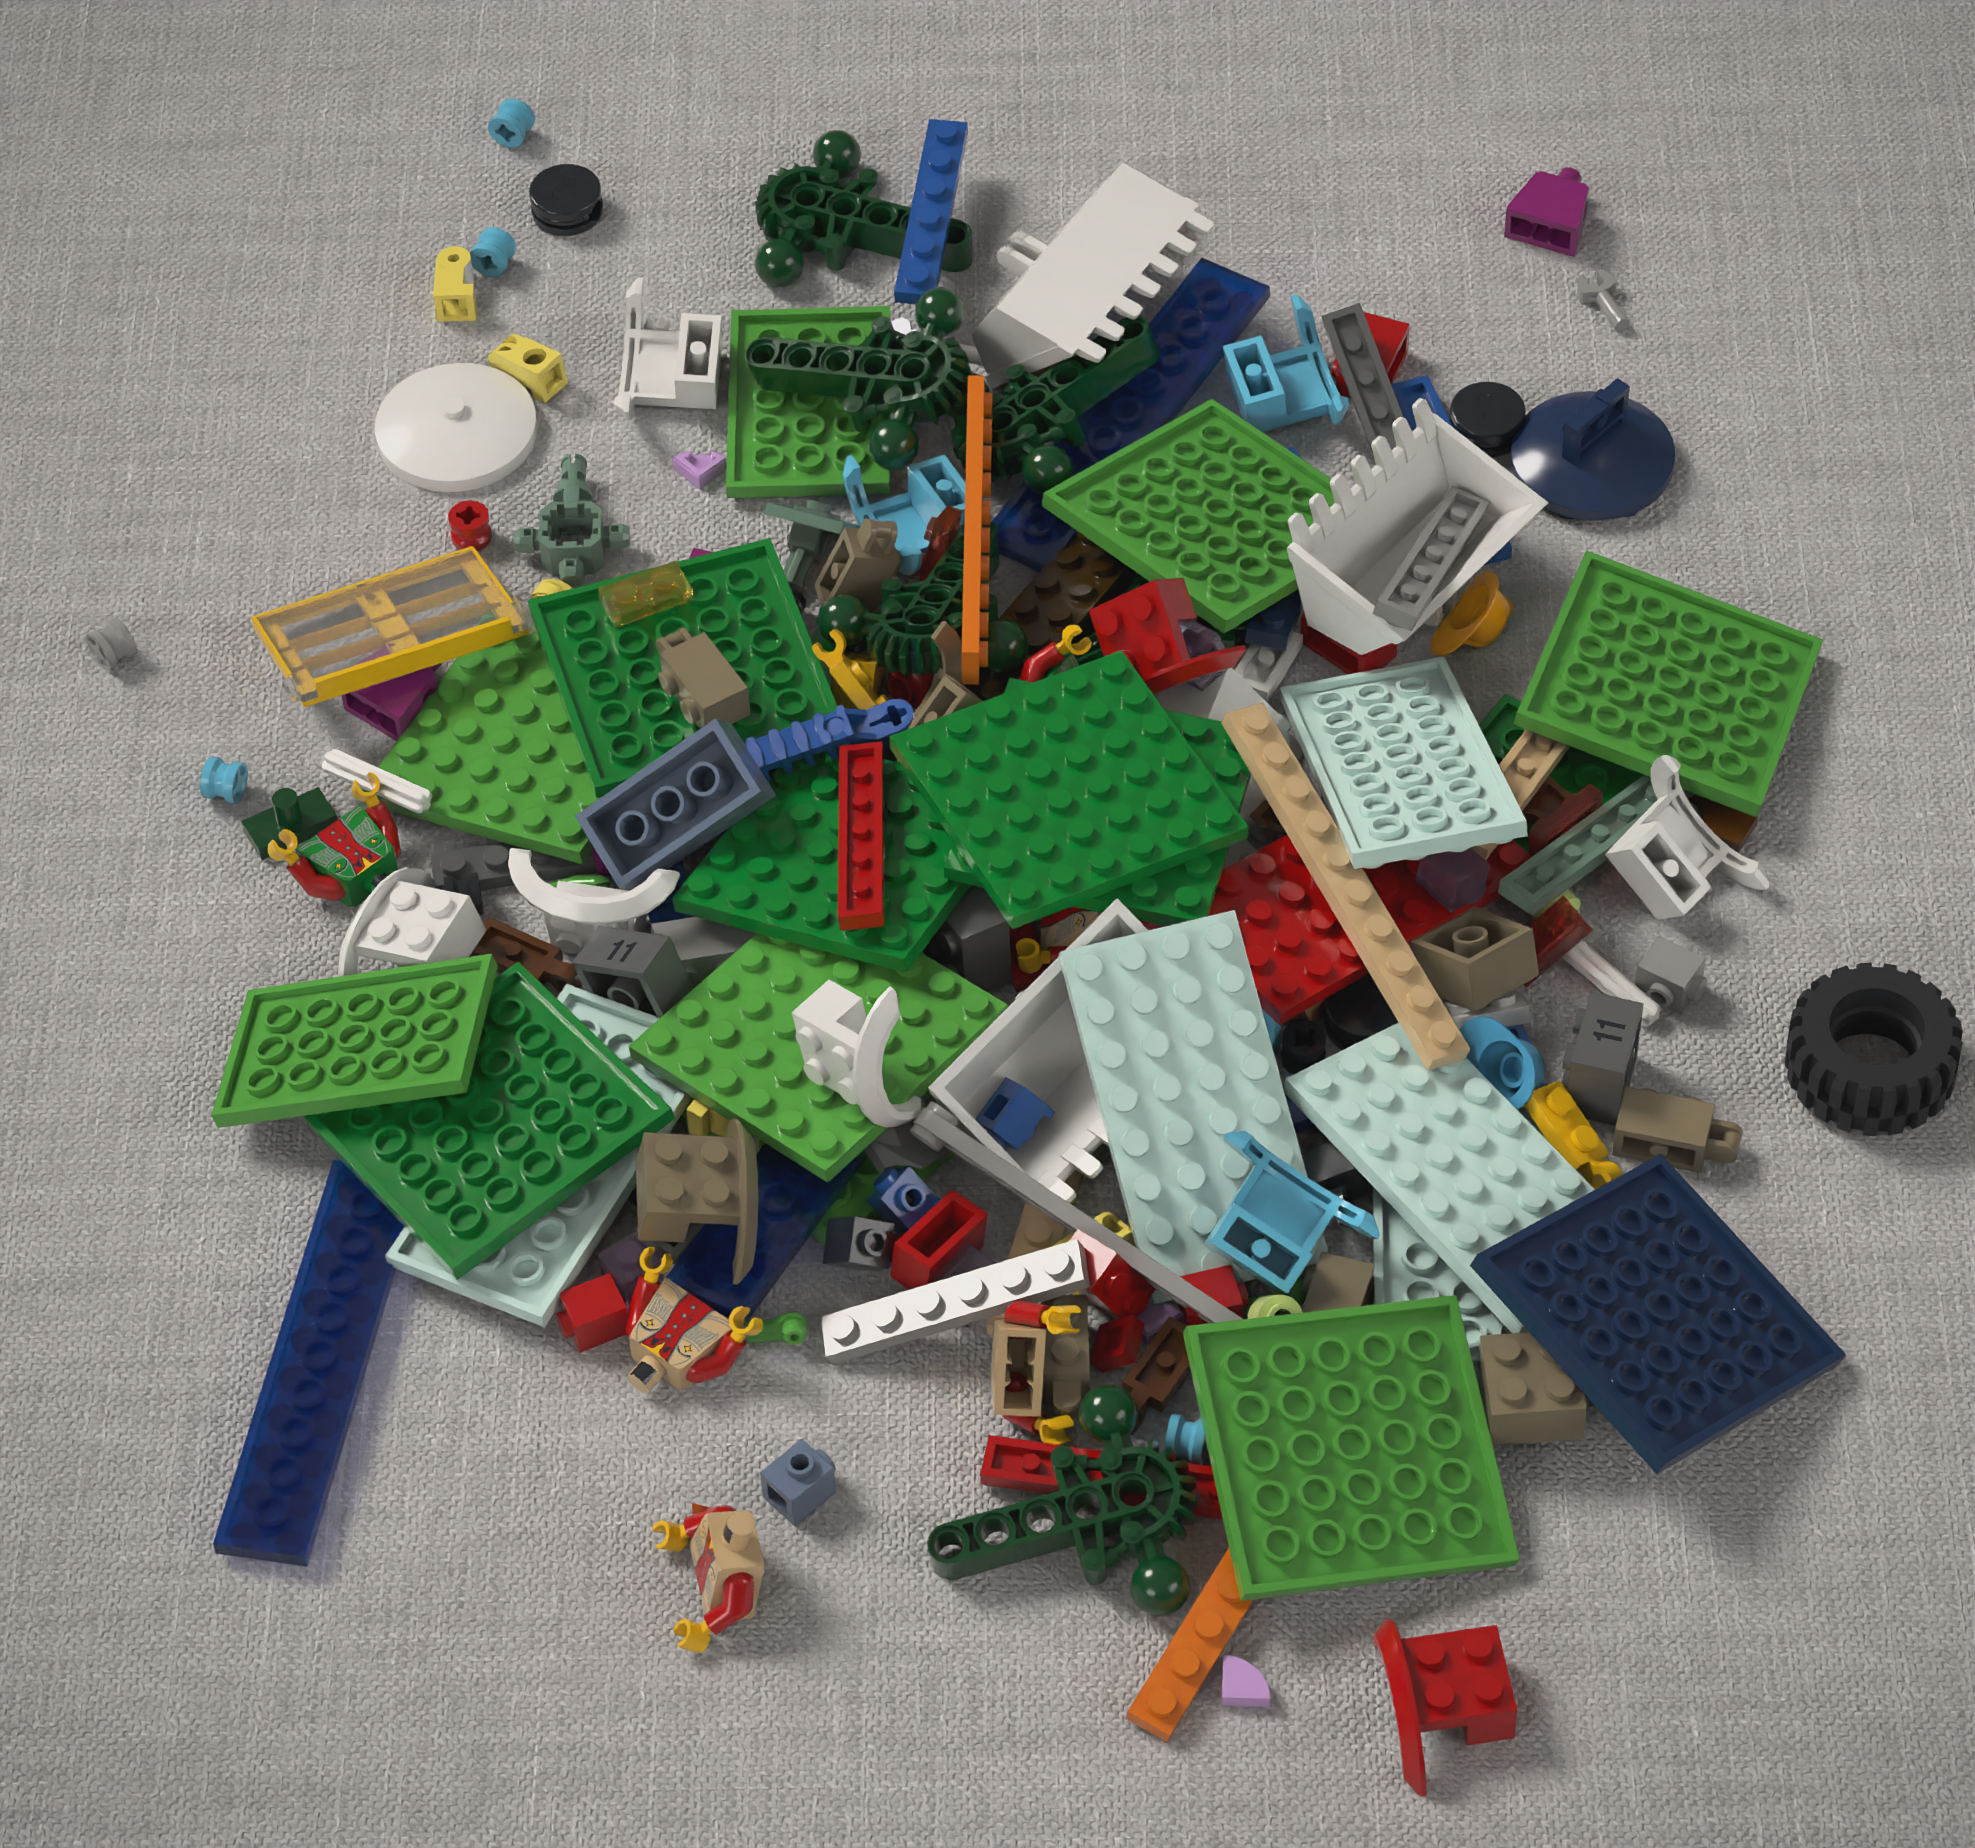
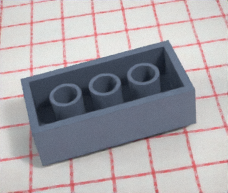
[575,718,776,891]

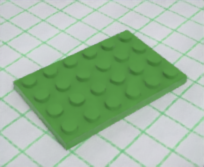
[726,306,891,498]
[211,954,498,1128]

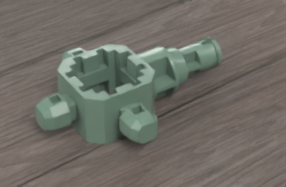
[514,454,630,587]

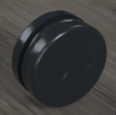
[529,164,603,236]
[1450,382,1526,458]
[1324,973,1398,1050]

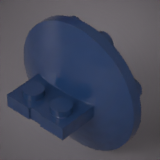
[1511,378,1675,520]

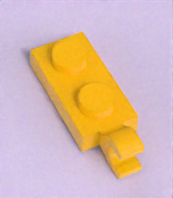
[812,629,889,710]
[1524,1081,1623,1190]

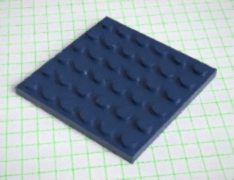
[1470,1154,1846,1475]

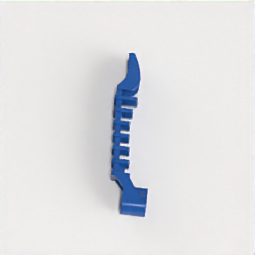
[744,699,916,782]

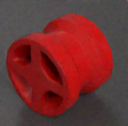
[448,500,492,552]

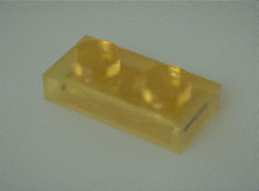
[598,561,693,628]

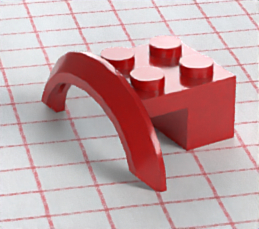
[1089,578,1246,695]
[1372,1618,1517,1796]

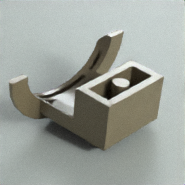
[884,621,983,762]
[636,1119,758,1284]

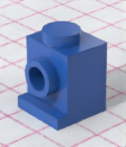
[975,1077,1055,1151]
[866,1166,942,1234]

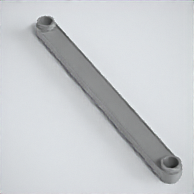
[910,1101,1243,1323]

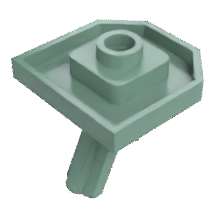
[764,499,860,588]

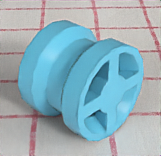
[488,98,535,148]
[470,227,517,277]
[200,756,248,804]
[1164,1414,1207,1465]

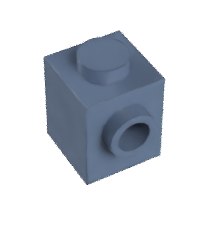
[760,1439,836,1526]

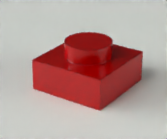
[1090,1314,1145,1373]

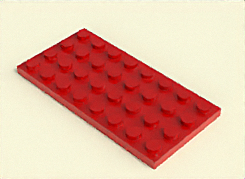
[1209,813,1532,1025]

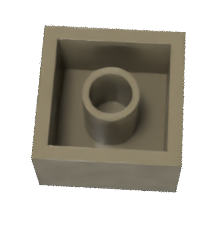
[1409,906,1539,1011]
[1478,1332,1587,1445]

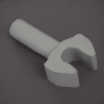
[1577,269,1629,331]

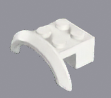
[614,277,723,421]
[1605,755,1769,920]
[508,848,680,954]
[338,867,486,977]
[792,980,923,1128]

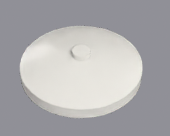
[375,363,537,492]

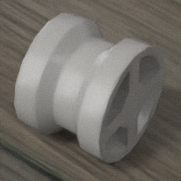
[86,618,138,670]

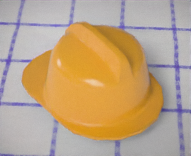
[1430,571,1514,656]

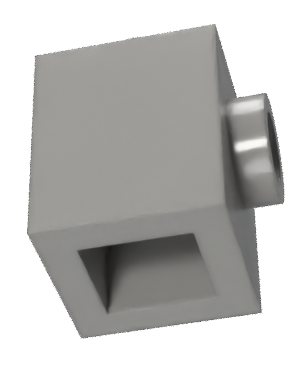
[1635,936,1707,1015]

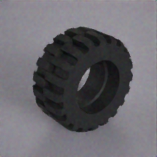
[1785,962,1963,1136]

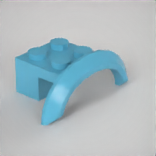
[1223,294,1350,432]
[843,455,965,575]
[1204,1131,1380,1295]

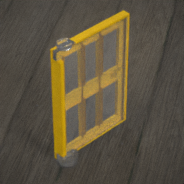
[251,546,537,707]

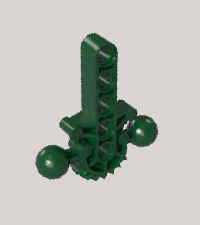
[754,130,973,288]
[744,287,972,471]
[951,315,1160,496]
[816,521,1029,678]
[927,1384,1199,1616]

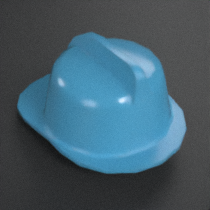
[1459,1016,1548,1110]

